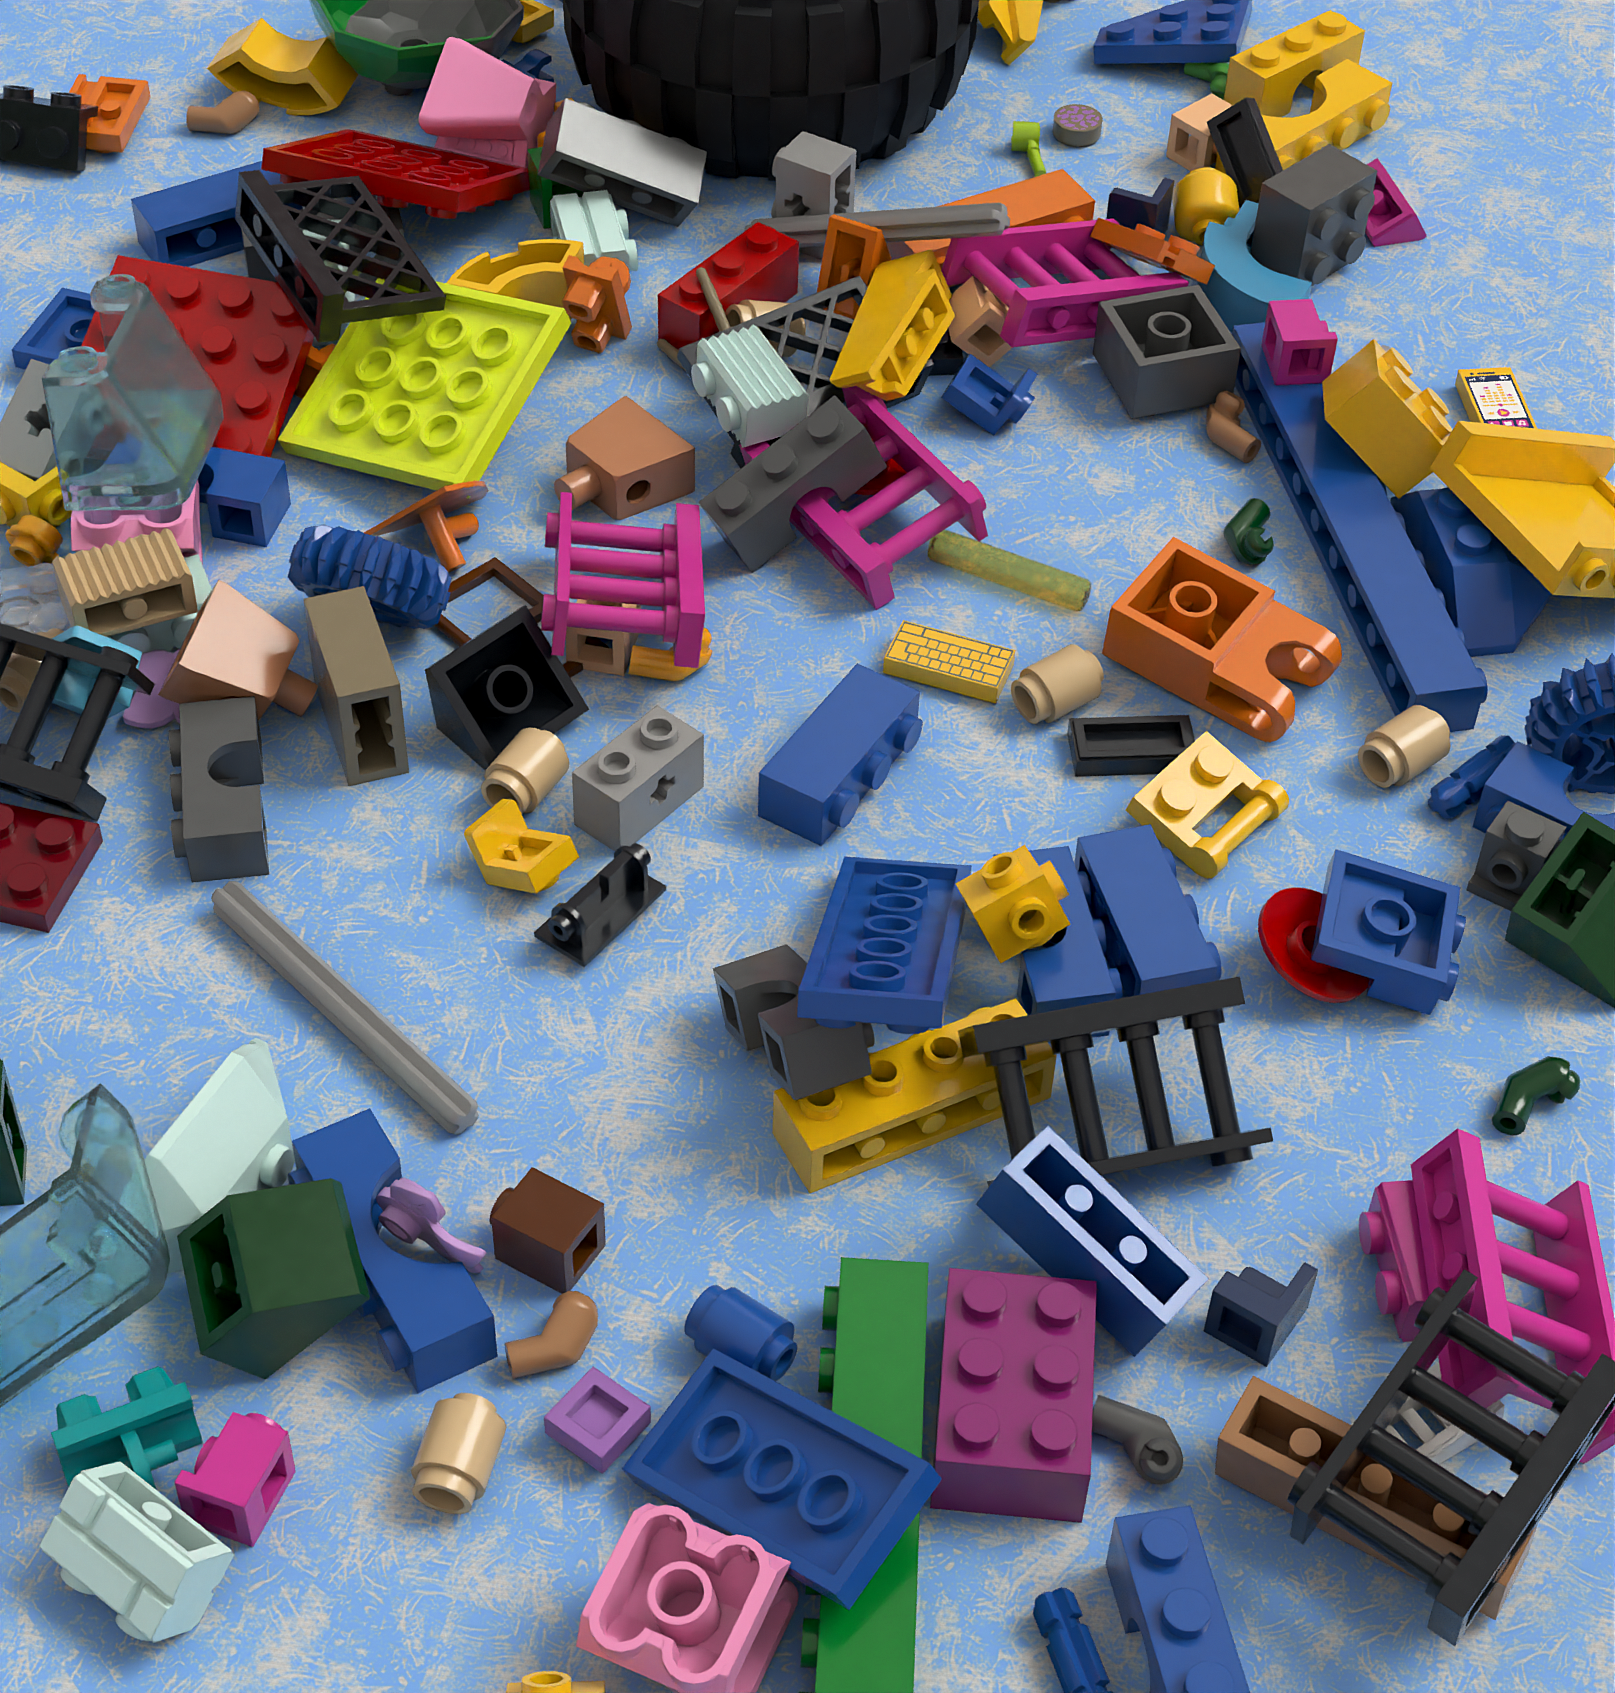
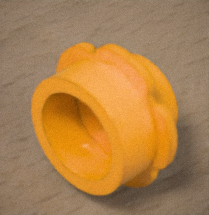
[5,515,63,568]

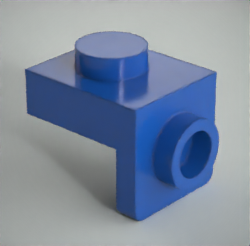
[941,354,1038,436]

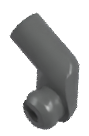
[1092,1394,1183,1485]

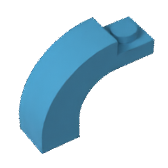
[1198,200,1312,332]

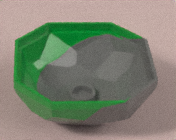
[309,0,524,95]

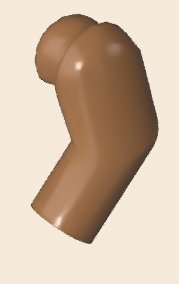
[186,91,260,134]
[1206,391,1261,463]
[504,1291,598,1379]

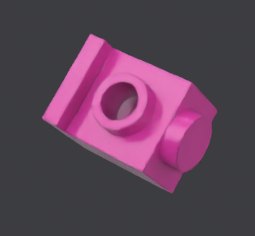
[1261,299,1338,386]
[174,1412,296,1547]

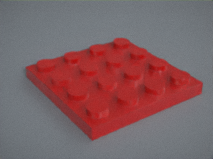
[261,129,529,219]
[71,255,314,460]

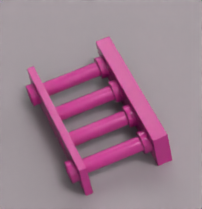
[941,218,1189,348]
[739,386,988,610]
[541,492,705,668]
[1410,1128,1615,1464]

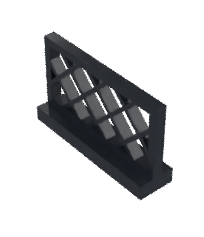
[235,170,446,343]
[677,276,934,469]

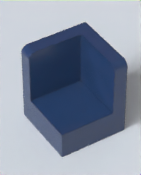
[1106,178,1174,234]
[1203,1262,1318,1367]

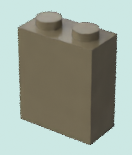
[303,586,409,786]

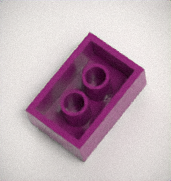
[930,1268,1097,1523]

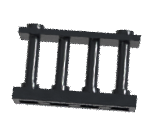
[0,623,155,821]
[958,976,1273,1187]
[1287,1269,1615,1646]

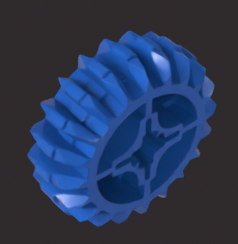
[287,525,452,629]
[1524,653,1615,794]

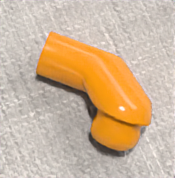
[628,628,713,681]

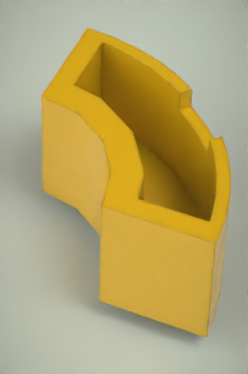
[207,18,358,115]
[446,239,584,321]

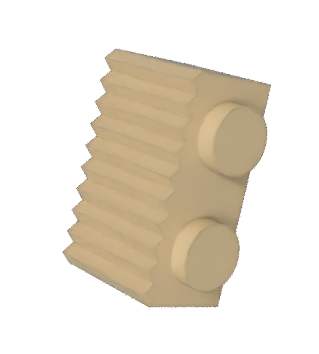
[52,528,198,637]

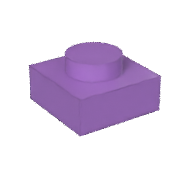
[544,1367,651,1474]

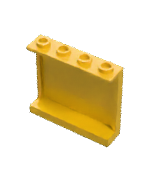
[1430,421,1615,598]

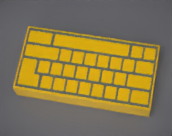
[883,620,1016,704]

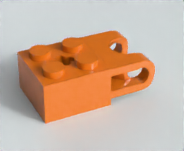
[1102,537,1342,742]

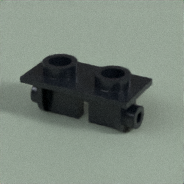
[534,843,666,967]

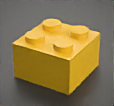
[1322,339,1452,499]

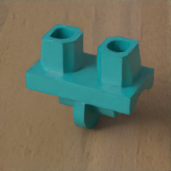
[51,1366,203,1489]

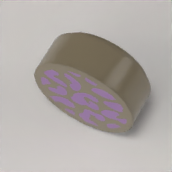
[1053,104,1103,147]

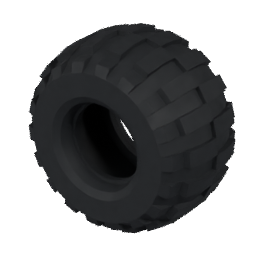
[563,0,979,181]

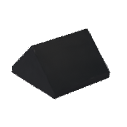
[425,605,589,771]

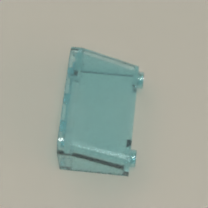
[42,274,224,511]
[0,1083,170,1408]

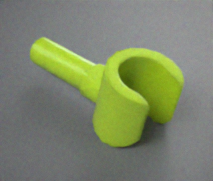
[1011,121,1046,177]

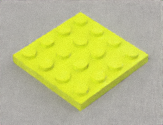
[277,278,571,499]

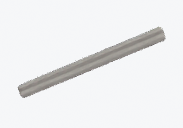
[744,202,1010,248]
[211,881,479,1135]

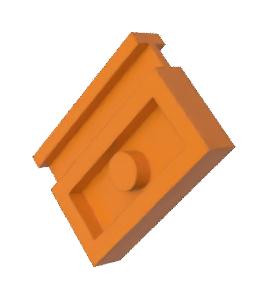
[69,74,151,153]
[1090,217,1215,285]

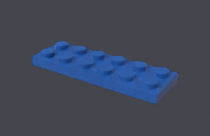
[797,856,972,1034]

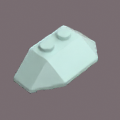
[91,1037,295,1287]

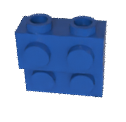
[1311,849,1466,1015]

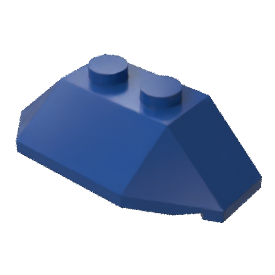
[1390,487,1552,657]

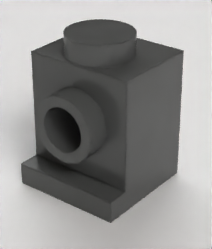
[1466,801,1566,911]

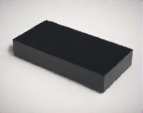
[1206,97,1283,208]
[1067,715,1195,777]

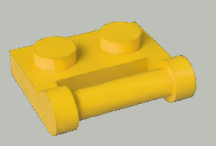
[1125,731,1289,879]

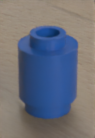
[684,1285,798,1381]

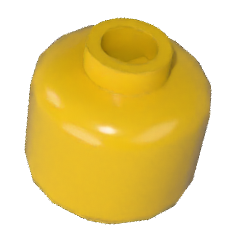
[1172,167,1239,246]

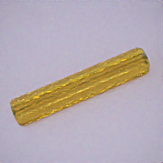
[928,529,1091,612]

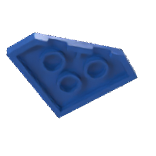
[1093,0,1252,64]

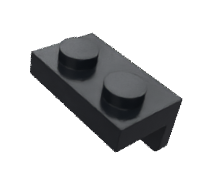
[0,85,98,171]

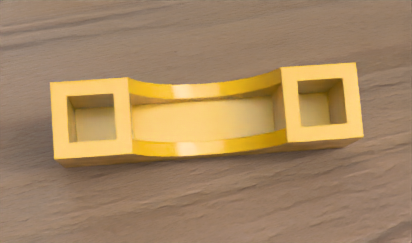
[1215,59,1392,175]

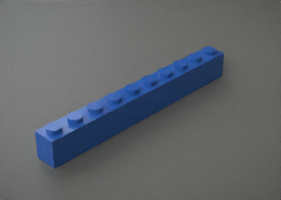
[1232,322,1488,732]

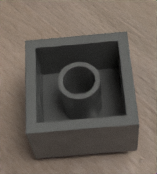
[1250,144,1377,287]
[1093,284,1241,419]

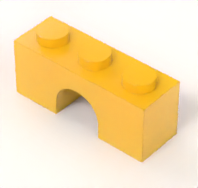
[1224,10,1365,117]

